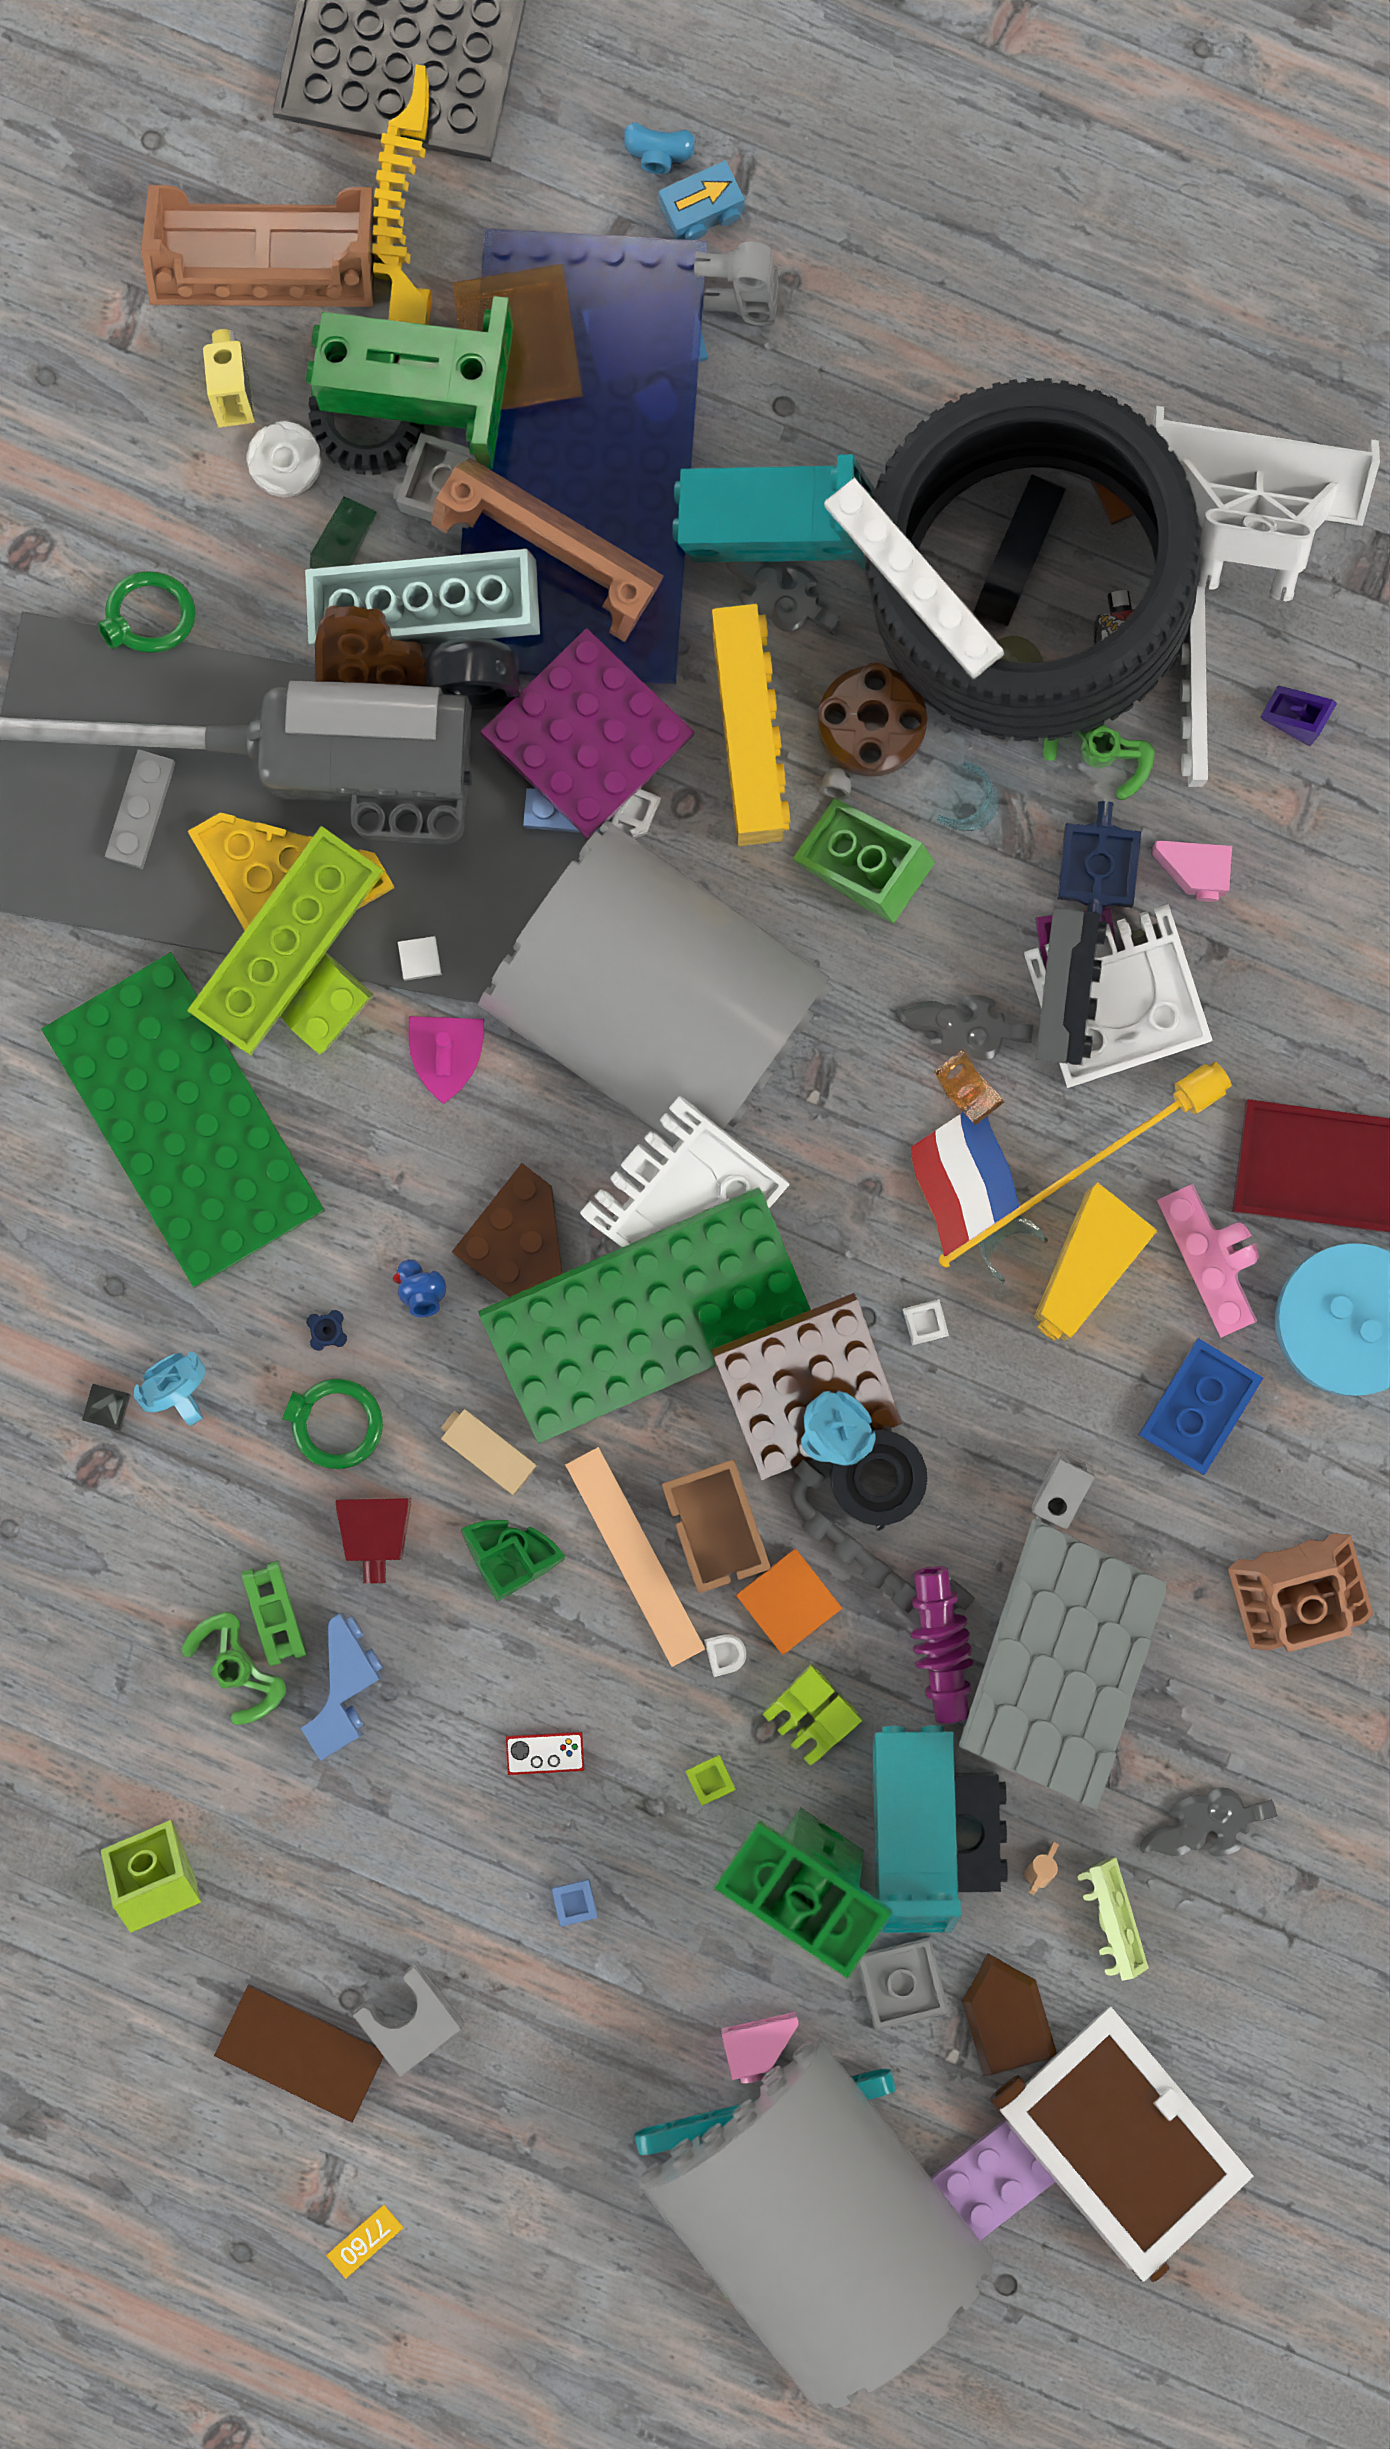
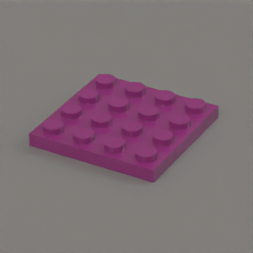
[480,628,695,840]

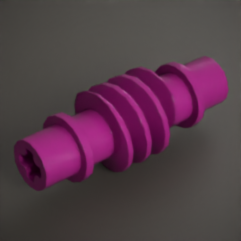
[910,1566,974,1723]

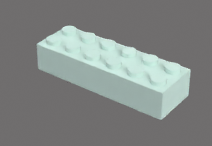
[305,549,540,649]

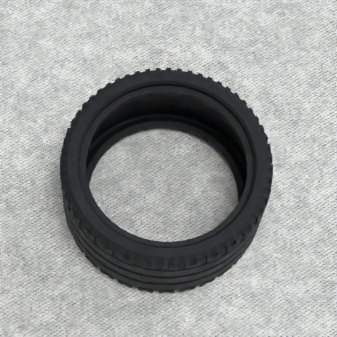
[864,378,1200,742]

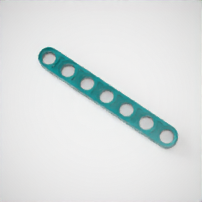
[634,2068,896,2155]

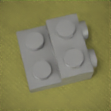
[394,433,476,528]

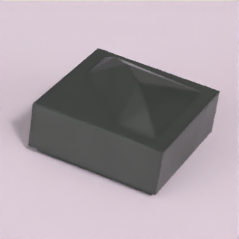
[82,1384,131,1431]

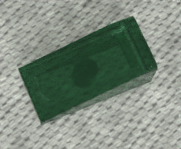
[310,496,377,569]

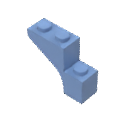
[301,1613,384,1761]

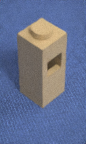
[441,1409,538,1495]

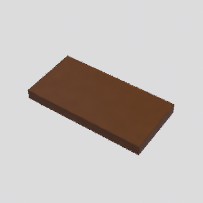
[214,1984,384,2123]

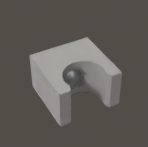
[353,1961,464,2077]

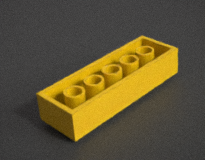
[711,604,790,846]

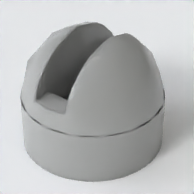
[820,768,852,800]

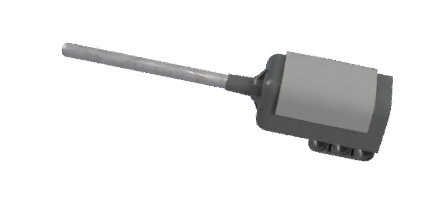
[0,681,472,844]

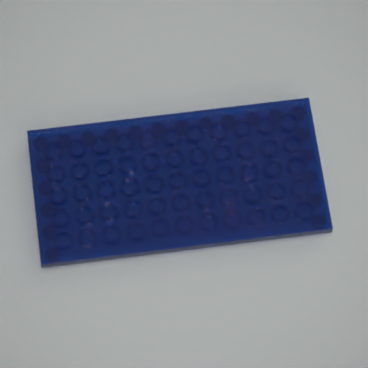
[460,228,708,684]

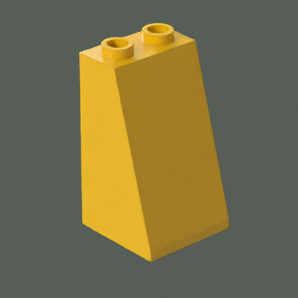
[1034,1182,1158,1341]

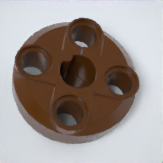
[818,662,928,777]

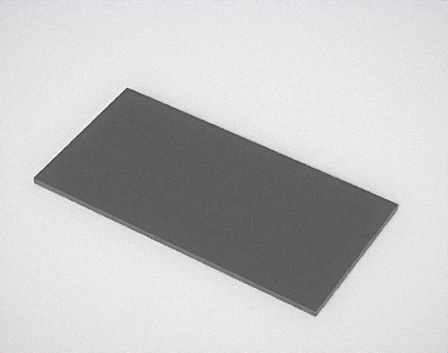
[0,611,588,1004]

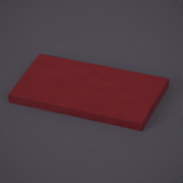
[1232,1099,1390,1234]

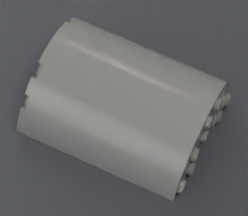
[478,821,832,1144]
[638,2039,993,2410]

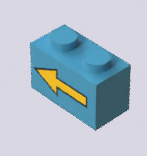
[658,160,745,243]

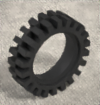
[308,397,425,475]

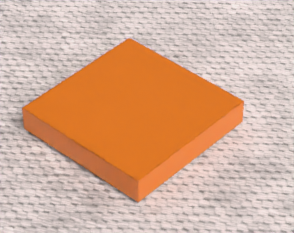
[736,1548,843,1655]

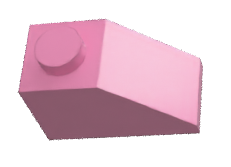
[1152,841,1232,902]
[722,2011,799,2084]

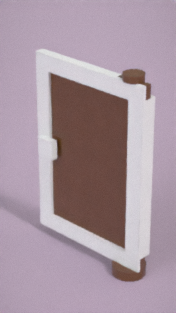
[990,2007,1254,2282]

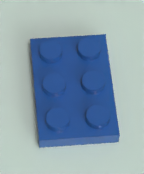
[1138,1338,1263,1475]

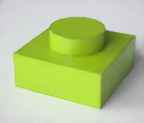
[685,1754,736,1806]

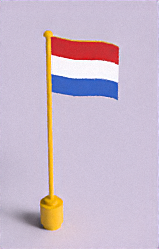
[911,1062,1232,1268]

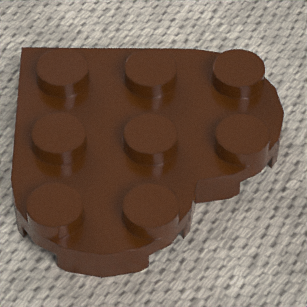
[315,606,427,687]

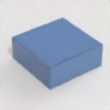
[551,1879,598,1927]

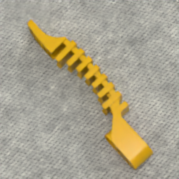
[372,64,432,325]

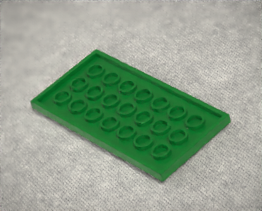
[41,952,325,1288]
[478,1187,811,1444]

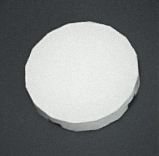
[246,421,322,498]

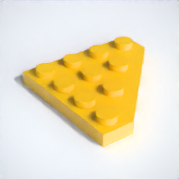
[188,812,395,930]

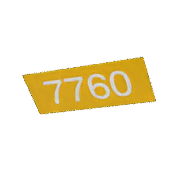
[326,2205,404,2279]

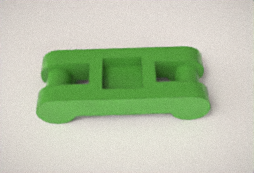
[242,1560,307,1667]

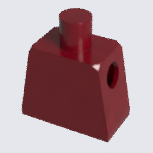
[336,1498,411,1584]

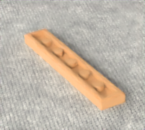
[565,1447,705,1667]

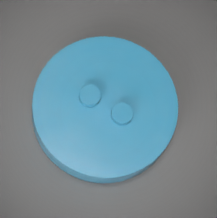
[1275,1243,1390,1396]

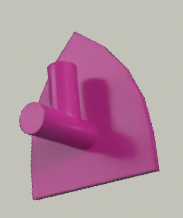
[408,1016,484,1105]

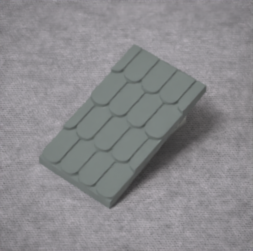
[959,1518,1167,1810]

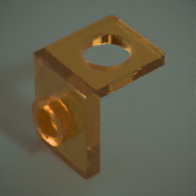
[934,1049,1004,1125]

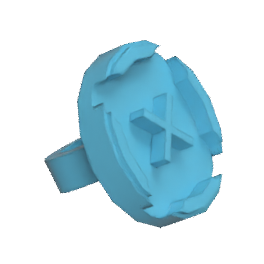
[134,1352,206,1426]
[801,1391,875,1466]

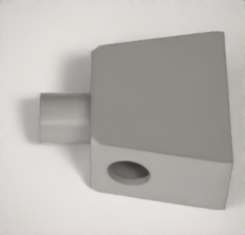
[1032,1449,1095,1529]

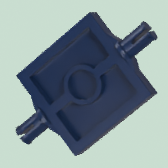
[1057,801,1141,921]

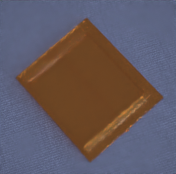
[452,263,583,410]

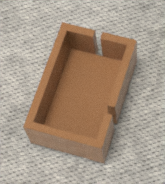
[661,1459,771,1594]

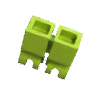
[762,1663,863,1766]

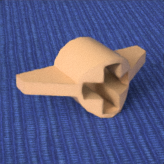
[1024,1842,1059,1895]

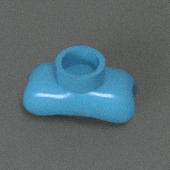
[624,123,695,175]

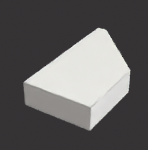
[610,789,661,839]

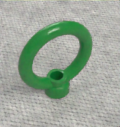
[98,571,196,653]
[282,1378,383,1470]

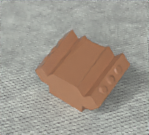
[1228,1533,1373,1653]

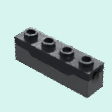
[1035,908,1107,1065]

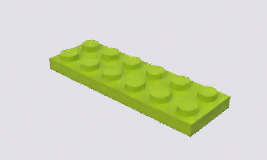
[187,826,384,1056]

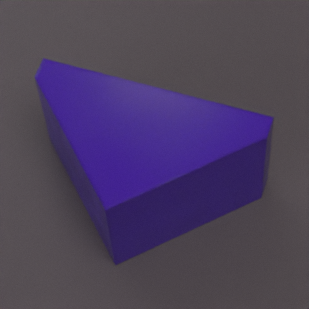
[1260,685,1337,746]

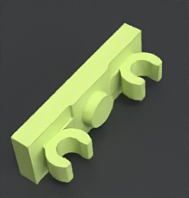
[1077,1857,1149,1981]

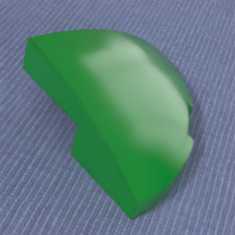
[461,1520,565,1602]

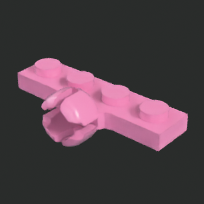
[1157,1184,1259,1338]

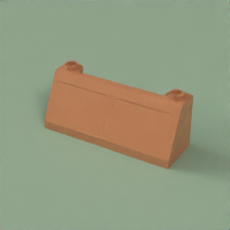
[141,185,375,307]
[431,458,664,642]

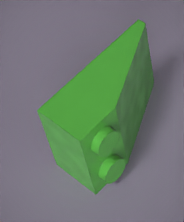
[793,798,935,924]

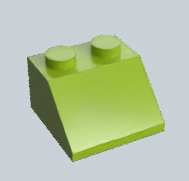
[280,953,374,1055]
[101,1820,201,1933]

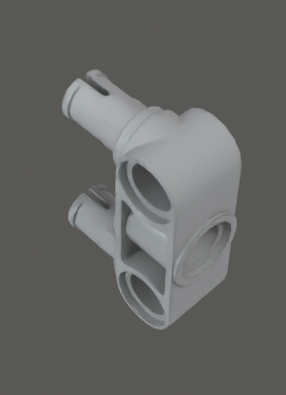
[694,242,779,326]

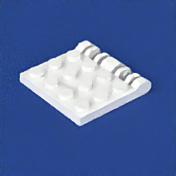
[1024,904,1213,1088]
[580,1096,790,1247]

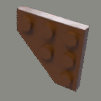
[452,1163,562,1297]

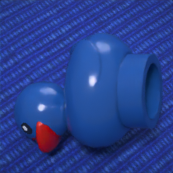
[392,1259,446,1317]

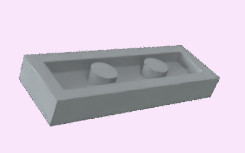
[105,749,176,870]

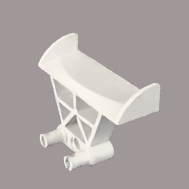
[1152,406,1380,601]

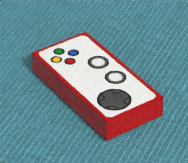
[506,1732,584,1775]

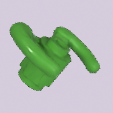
[1043,725,1155,800]
[181,1612,286,1725]

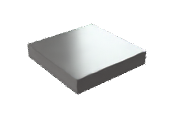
[858,1936,949,2031]

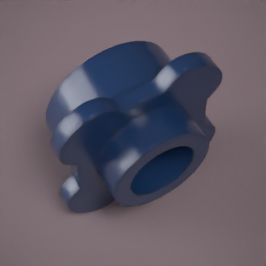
[306,1310,347,1351]

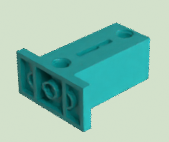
[673,454,875,570]
[872,1725,961,1933]

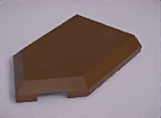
[962,1953,1057,2076]

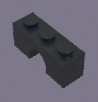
[954,1772,1008,1892]

